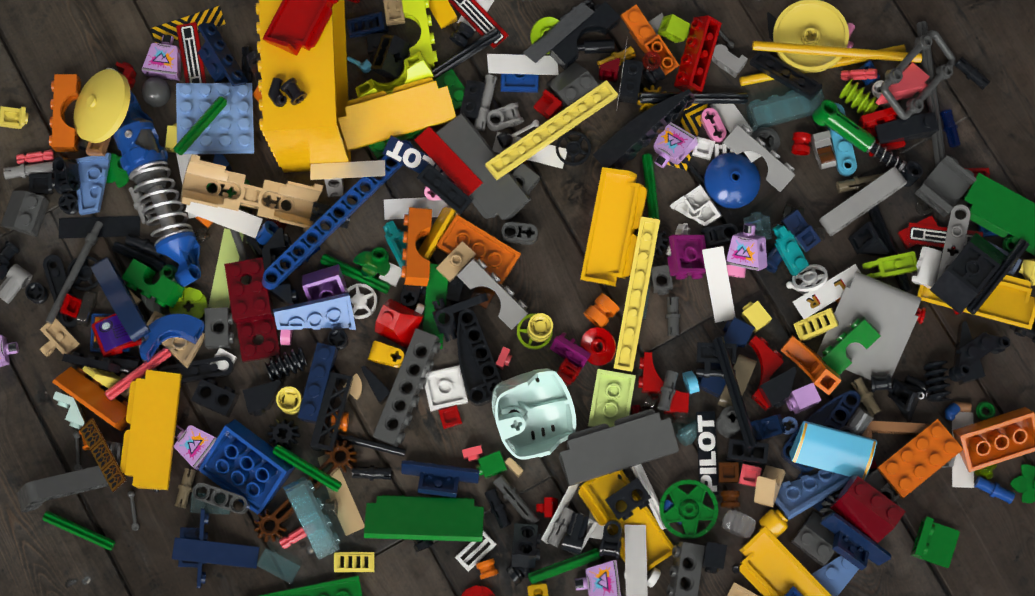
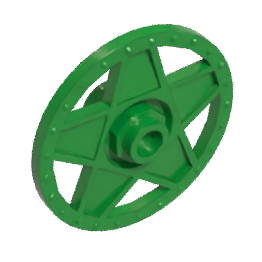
[659,480,718,539]

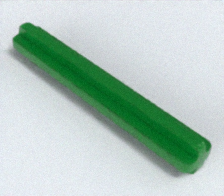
[174,96,227,155]
[642,154,660,226]
[320,254,391,294]
[273,444,342,492]
[42,511,115,550]
[528,548,601,584]

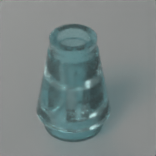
[676,420,697,446]

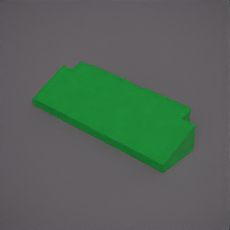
[963,172,1035,255]
[364,495,484,542]

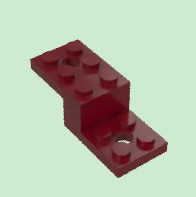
[224,257,281,363]

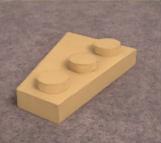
[147,311,205,369]

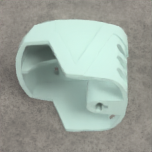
[491,368,576,459]

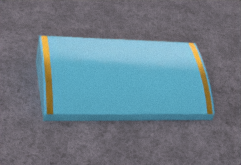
[789,421,877,481]

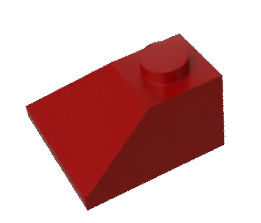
[375,298,424,349]

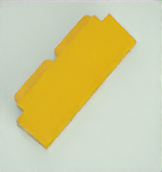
[338,77,456,151]
[580,167,647,287]
[917,261,1035,330]
[120,370,182,490]
[578,470,674,571]
[739,526,832,596]

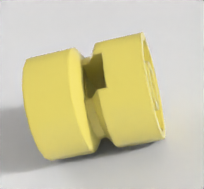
[527,313,553,342]
[276,386,303,415]

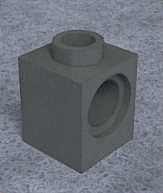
[650,265,673,295]

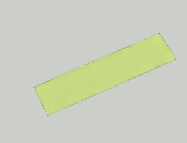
[208,228,244,308]

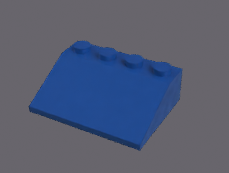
[198,419,295,515]

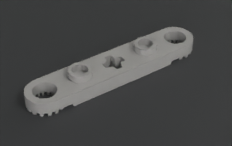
[937,205,970,280]

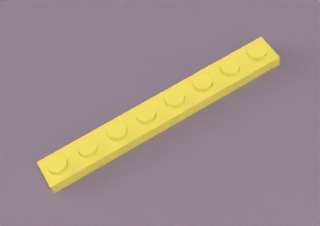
[485,80,618,180]
[614,217,660,372]

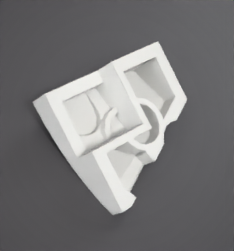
[670,185,722,227]
[912,247,942,289]

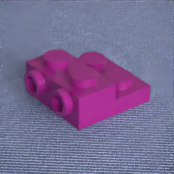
[667,235,706,280]

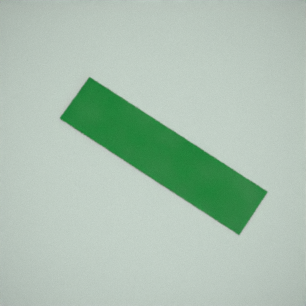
[423,264,448,349]

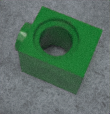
[476,451,507,479]

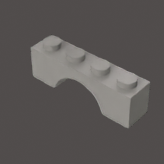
[723,124,795,192]
[457,258,529,330]

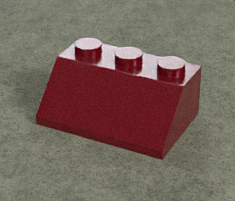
[830,476,906,543]

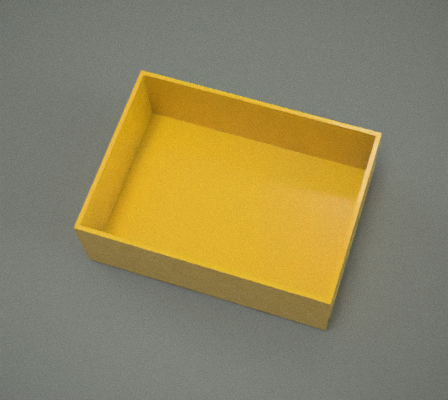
[256,0,351,173]

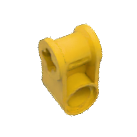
[368,341,405,368]

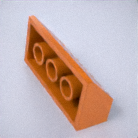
[52,367,128,432]
[952,407,1035,472]

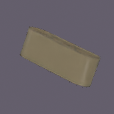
[718,354,757,408]

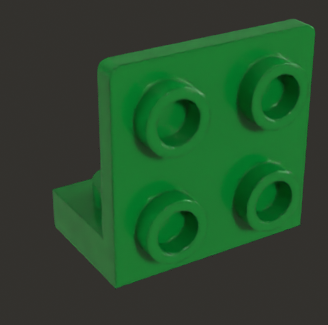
[910,516,960,568]

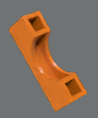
[49,74,81,152]
[401,207,432,287]

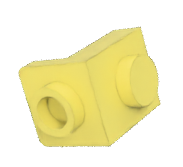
[0,106,28,129]

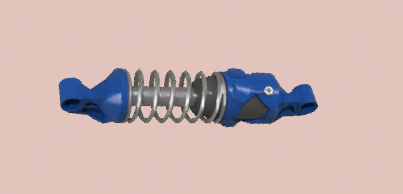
[113,90,201,287]

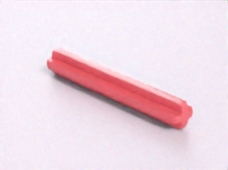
[105,347,171,400]

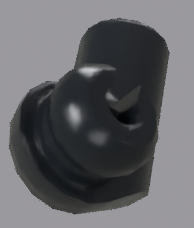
[904,374,927,400]

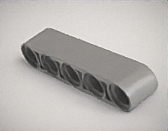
[819,167,907,236]

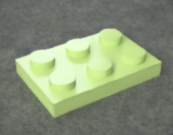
[588,369,636,427]

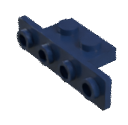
[198,23,248,86]
[401,460,479,498]
[178,508,209,588]
[821,513,892,570]

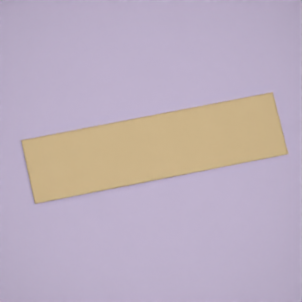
[318,454,364,536]

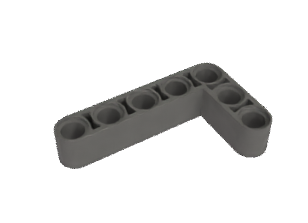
[17,462,118,512]

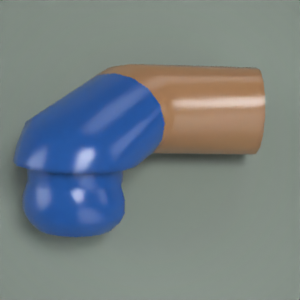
[945,401,972,421]

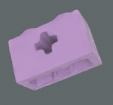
[786,383,821,414]

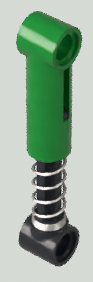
[812,100,923,187]

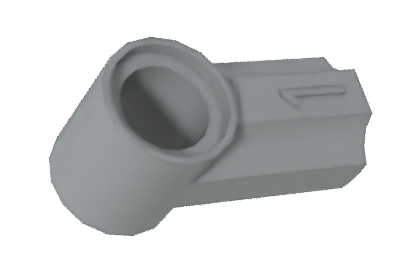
[0,264,33,304]

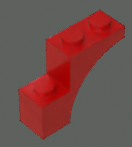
[749,335,784,411]
[638,352,689,415]

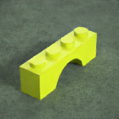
[402,0,438,69]
[355,51,434,98]

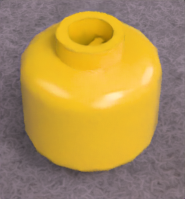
[759,509,788,538]

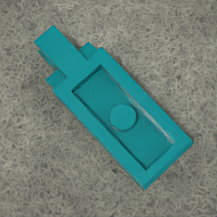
[383,221,406,269]
[773,225,809,276]

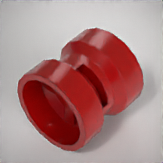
[791,132,812,156]

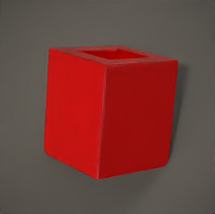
[534,89,562,120]

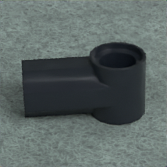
[105,354,142,373]
[561,512,589,555]

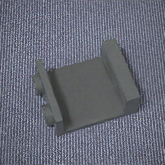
[915,155,977,217]

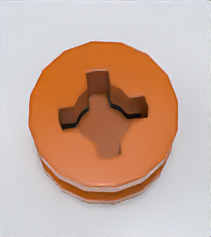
[331,412,349,432]
[476,558,499,580]

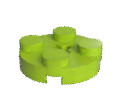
[169,287,209,320]

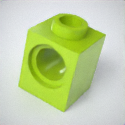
[657,14,690,43]

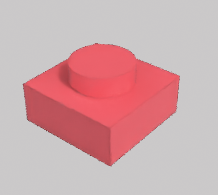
[496,346,512,370]
[462,445,483,461]
[738,464,762,487]

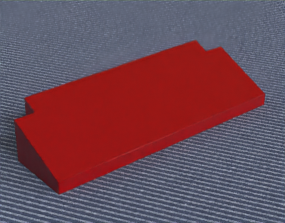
[263,0,339,56]

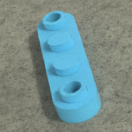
[827,103,857,177]

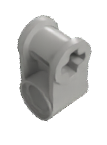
[487,103,524,131]

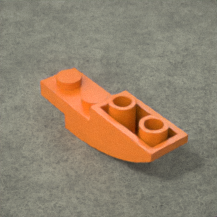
[620,4,680,75]

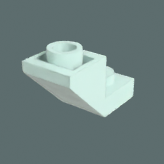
[53,392,87,429]

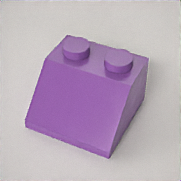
[302,264,348,301]

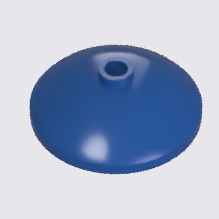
[704,153,760,209]

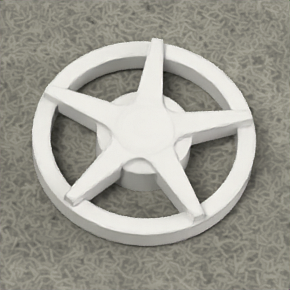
[792,264,828,292]
[347,284,378,319]

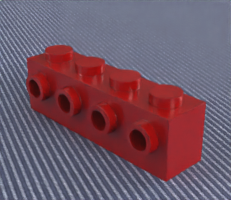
[674,15,722,92]

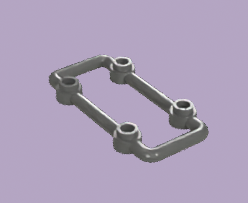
[881,30,956,120]

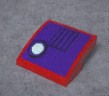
[91,313,142,358]

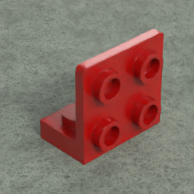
[858,107,906,157]

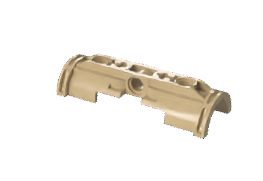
[180,154,323,232]

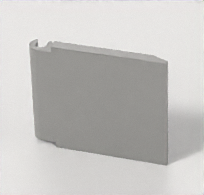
[817,271,921,380]

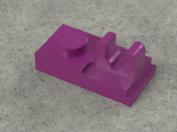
[550,332,591,369]

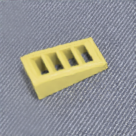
[793,308,839,341]
[83,366,122,389]
[334,552,375,573]

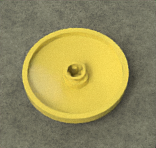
[773,0,849,73]
[73,69,131,143]

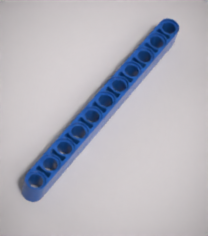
[262,140,413,290]

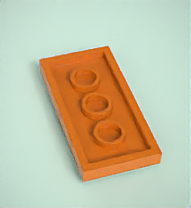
[436,214,521,284]
[877,419,963,499]

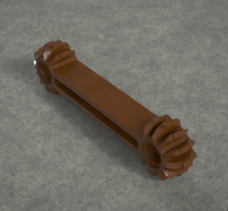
[254,440,357,542]

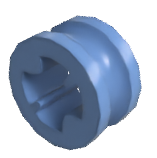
[782,416,798,435]

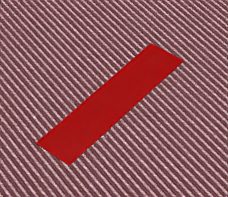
[414,126,483,196]

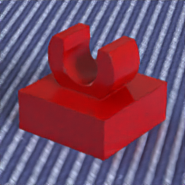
[536,497,558,519]

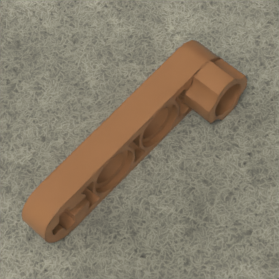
[862,421,930,439]

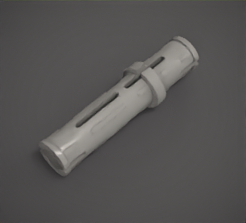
[474,74,497,131]
[3,162,54,180]

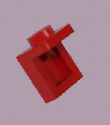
[115,62,137,89]

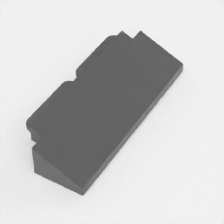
[436,113,531,220]
[559,409,679,487]

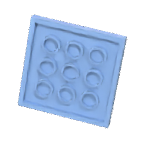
[176,83,254,154]

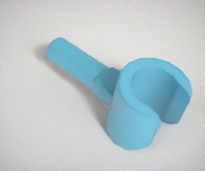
[347,56,372,73]

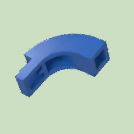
[139,314,205,362]

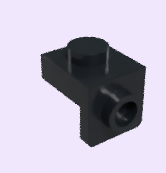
[29,172,55,194]

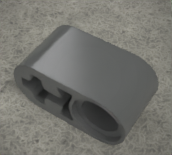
[502,222,538,245]

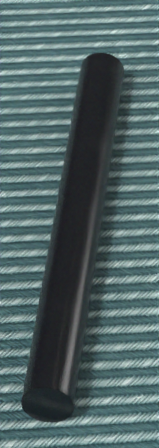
[329,431,406,457]

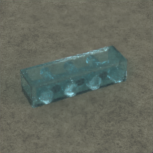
[746,89,825,131]
[283,477,341,560]

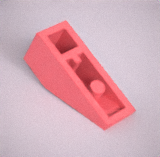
[875,62,930,105]

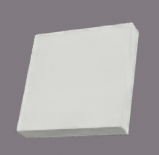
[425,365,468,412]

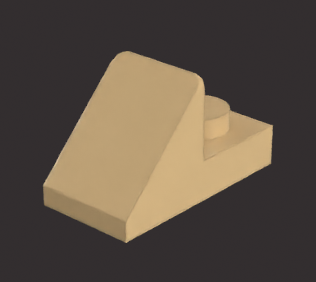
[754,465,786,507]

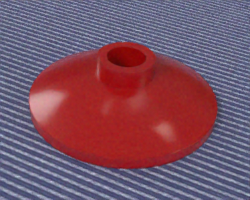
[580,327,616,366]

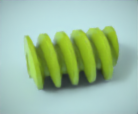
[839,78,880,115]

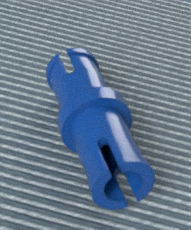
[974,476,1015,504]

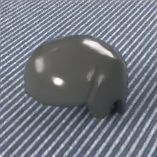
[141,77,171,107]

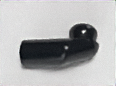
[268,78,287,107]

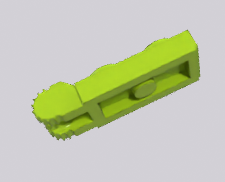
[862,251,918,279]

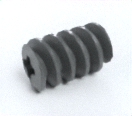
[716,406,740,438]

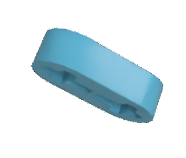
[682,371,700,394]

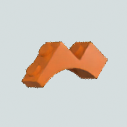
[780,335,842,395]

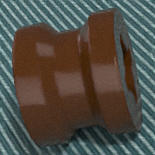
[720,491,740,508]

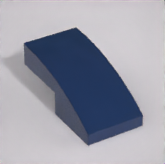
[780,209,821,252]
[750,414,786,442]

